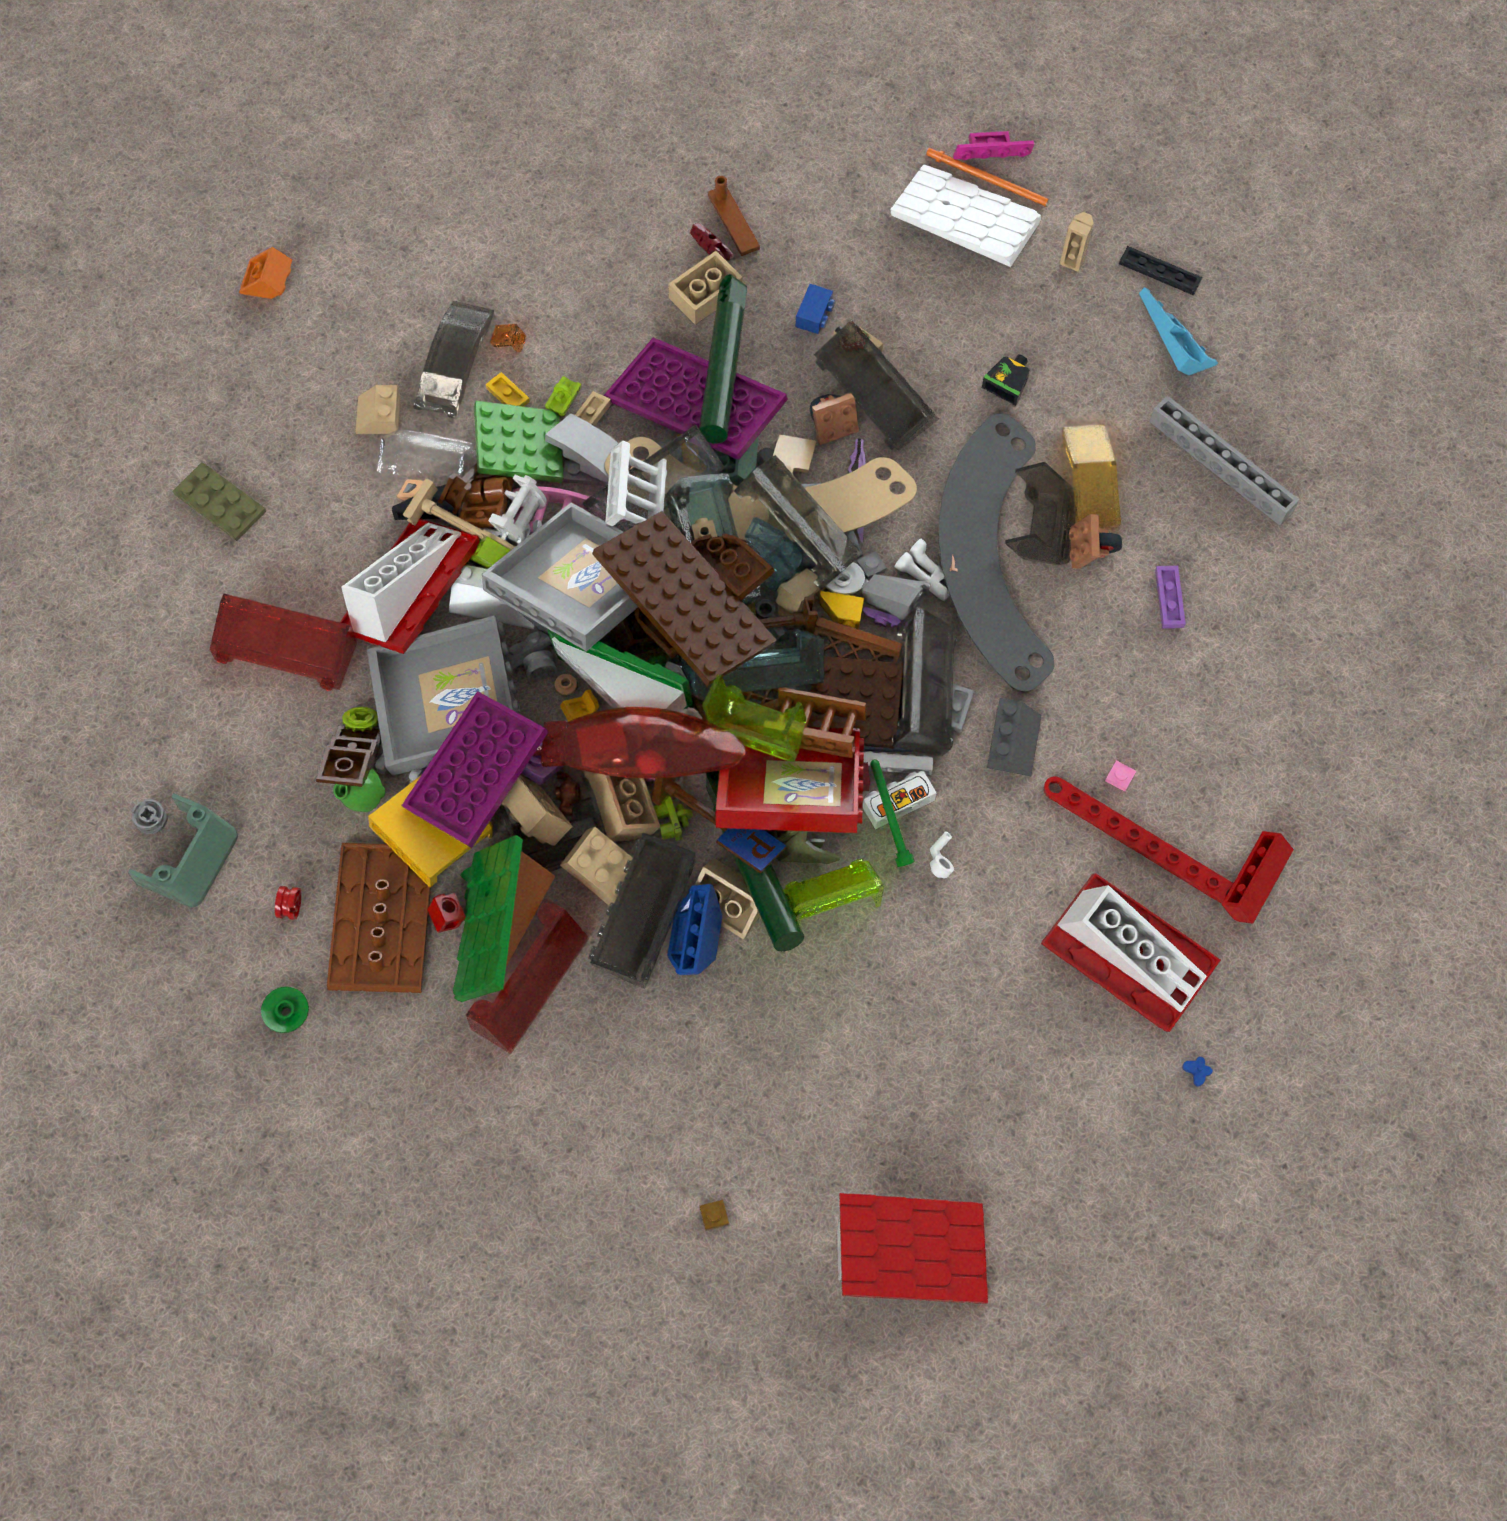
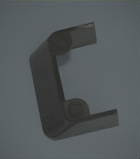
[1005,462,1078,565]
[499,778,607,872]

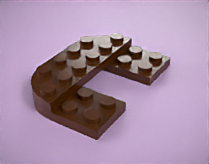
[634,534,775,659]

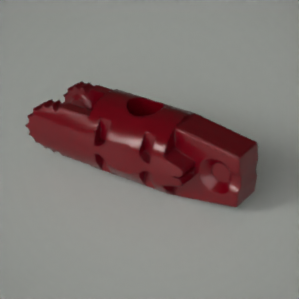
[690,222,734,261]

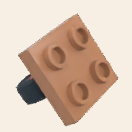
[809,393,859,445]
[1069,514,1122,568]

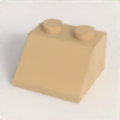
[355,385,401,434]

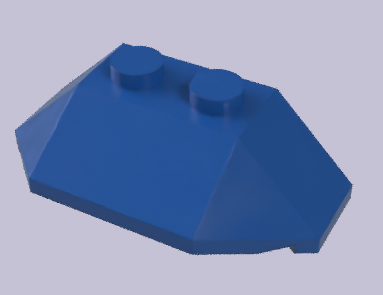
[667,884,723,975]

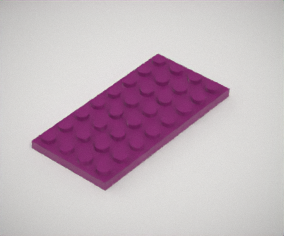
[604,337,788,460]

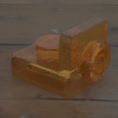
[490,324,526,352]

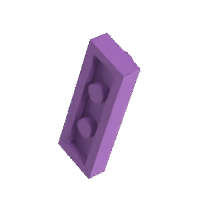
[1155,566,1186,629]

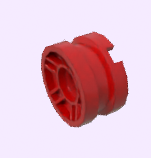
[275,886,302,920]

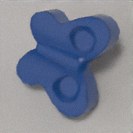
[1182,1057,1213,1087]

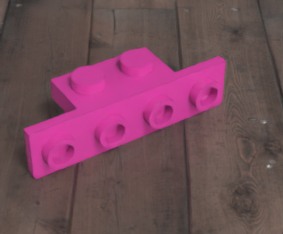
[953,131,1034,160]

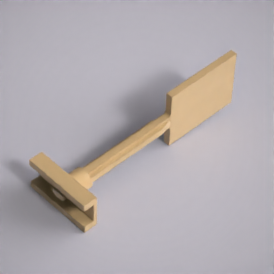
[763,434,817,535]
[403,478,516,552]

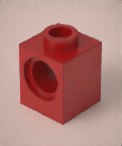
[427,893,466,933]

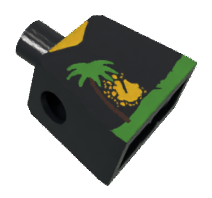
[982,355,1030,406]

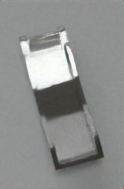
[413,301,494,419]

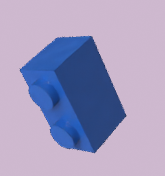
[795,284,835,334]

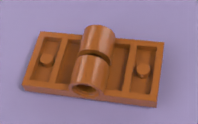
[459,473,514,530]

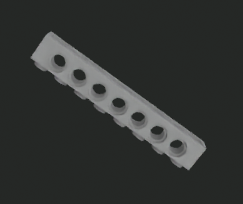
[1150,396,1299,525]

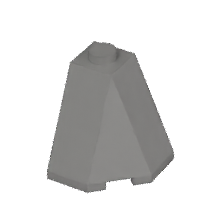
[861,574,930,626]

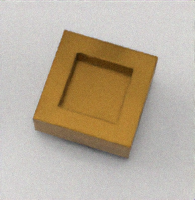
[699,1200,729,1231]

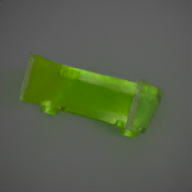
[702,674,807,762]
[784,859,884,924]

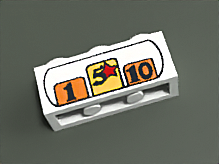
[863,771,936,829]

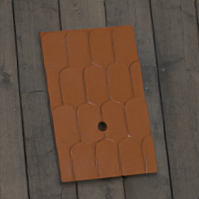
[327,843,431,993]

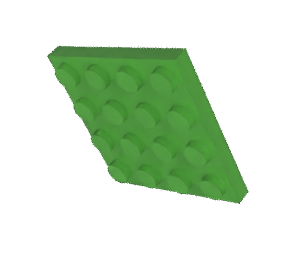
[474,401,564,483]

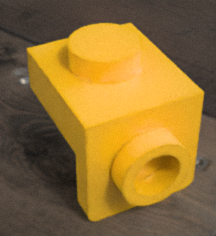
[560,689,599,724]

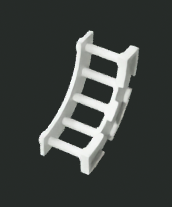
[484,475,547,546]

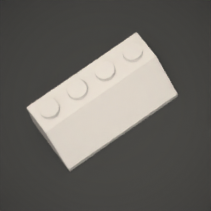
[449,565,535,629]

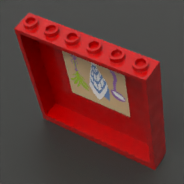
[716,724,864,833]

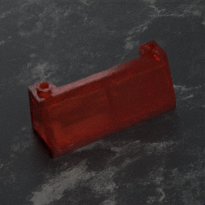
[210,593,357,691]
[466,898,589,1054]

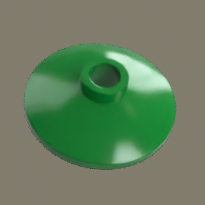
[261,987,309,1033]

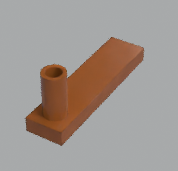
[708,176,760,257]

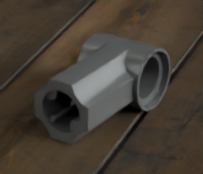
[755,599,790,644]

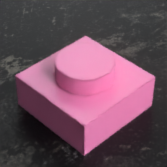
[1105,760,1136,791]

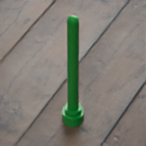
[870,759,915,867]

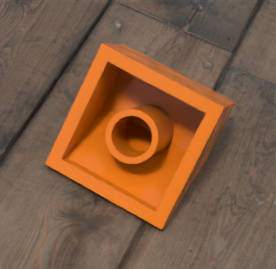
[239,247,292,299]

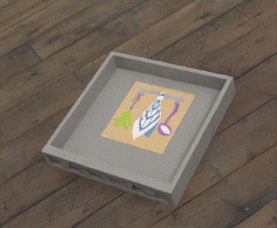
[482,503,638,651]
[367,615,521,776]

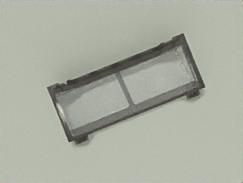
[583,424,725,532]

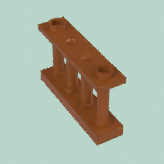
[763,687,867,758]

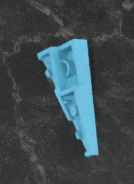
[1139,287,1218,375]

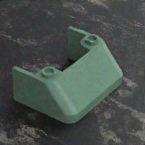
[128,793,238,907]

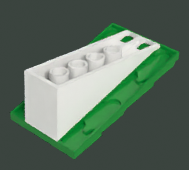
[547,629,694,742]

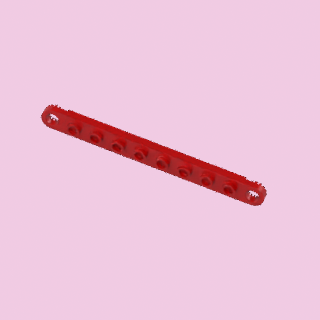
[1043,776,1233,904]

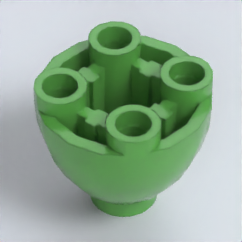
[333,768,385,812]

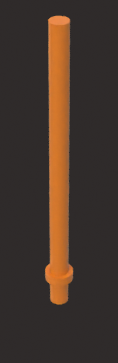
[926,148,1049,206]

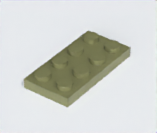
[173,462,266,541]

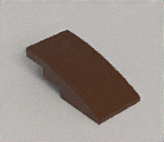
[316,725,382,787]

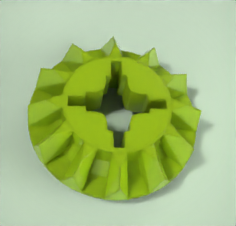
[342,707,378,732]

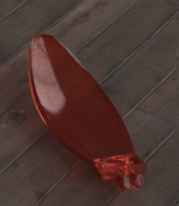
[533,707,746,778]

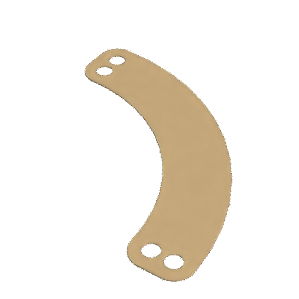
[605,437,917,543]

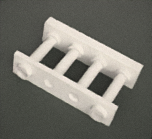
[605,441,667,526]

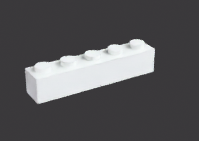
[864,751,933,775]

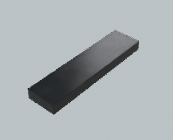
[1119,246,1202,296]

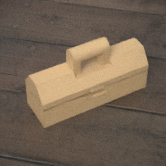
[1060,212,1094,271]

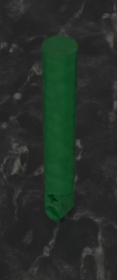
[698,274,747,444]
[706,765,804,952]

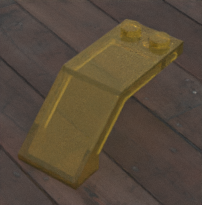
[1062,424,1121,527]

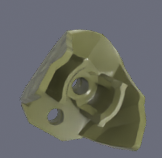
[769,830,840,864]

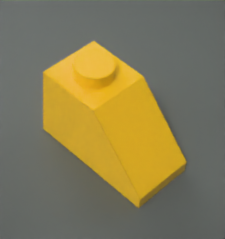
[819,591,864,630]

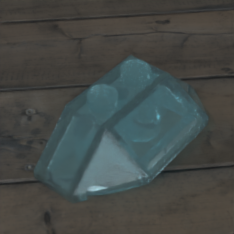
[745,517,803,591]

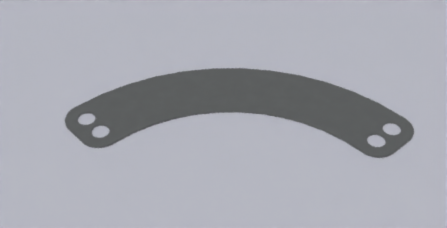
[939,413,1055,692]

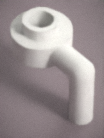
[930,832,954,878]

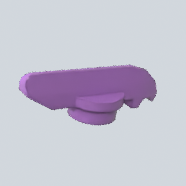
[863,607,902,629]

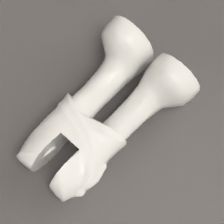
[895,539,950,601]

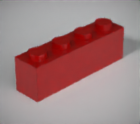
[1222,831,1294,924]

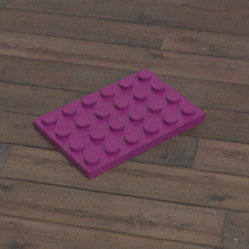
[401,691,549,848]

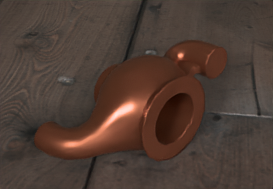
[556,771,581,816]

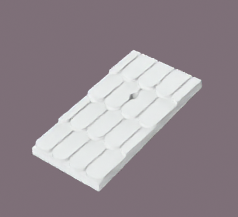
[891,164,1041,267]

